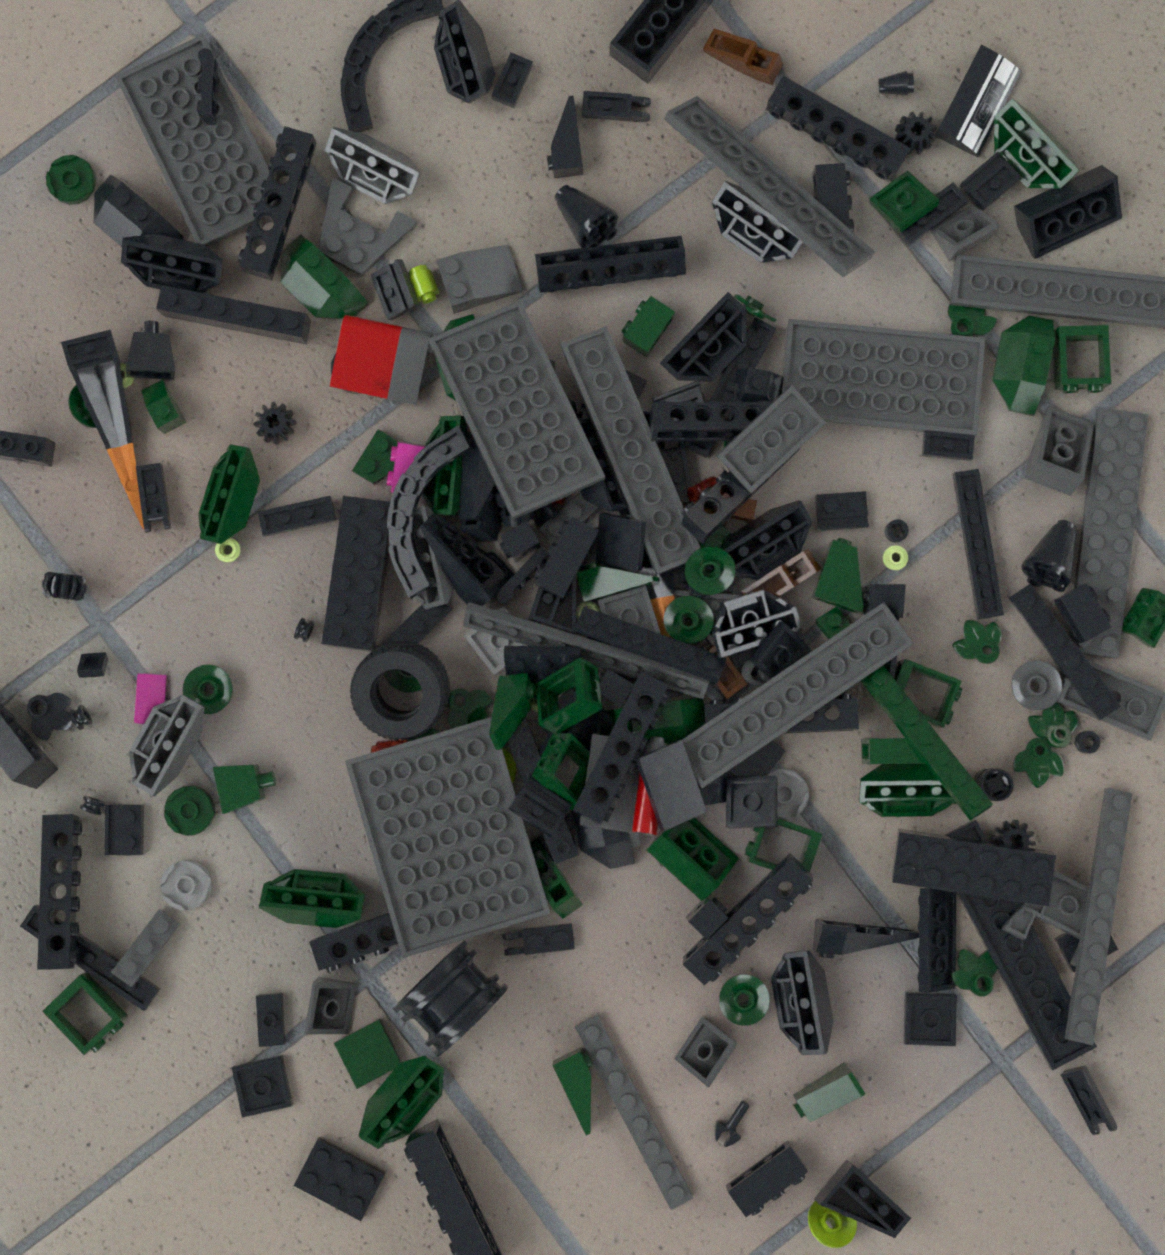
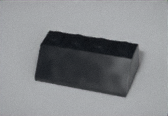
[1014,165,1122,259]

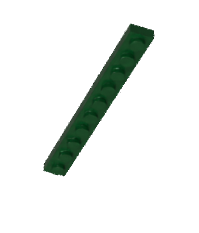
[815,606,993,821]

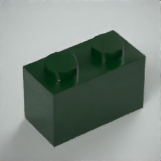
[621,295,675,358]

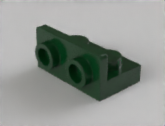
[1122,588,1165,648]

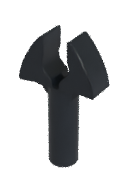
[715,1100,750,1147]

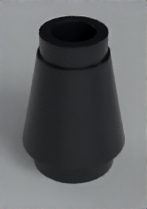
[879,71,914,96]

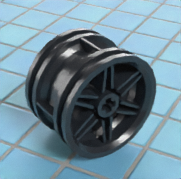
[393,940,508,1057]

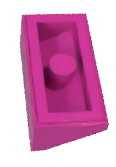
[134,673,167,724]

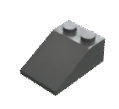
[436,245,523,314]
[1025,406,1094,496]

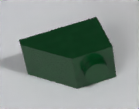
[141,379,186,434]

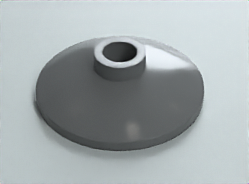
[1011,660,1062,710]

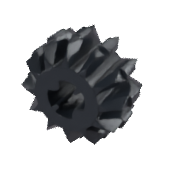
[895,111,937,155]
[253,402,297,445]
[42,572,87,601]
[991,819,1036,848]

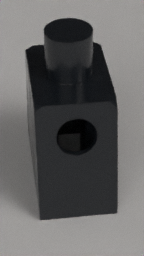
[126,320,175,380]

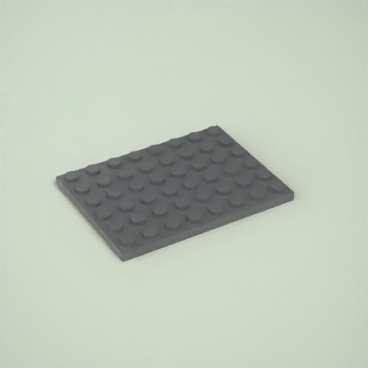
[345,717,550,958]

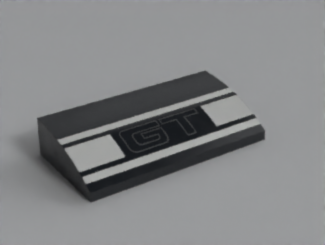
[936,44,1021,157]

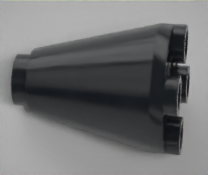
[555,185,618,248]
[1021,520,1077,592]

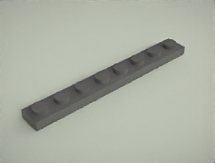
[575,1014,693,1210]

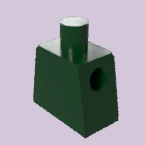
[213,764,276,814]

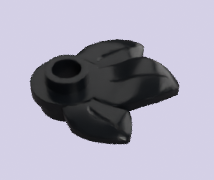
[27,693,73,741]

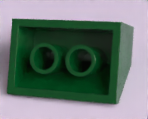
[646,817,739,901]

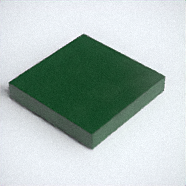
[869,170,939,233]
[334,1018,402,1089]

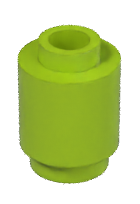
[408,265,440,304]

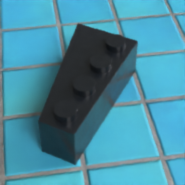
[0,698,58,789]

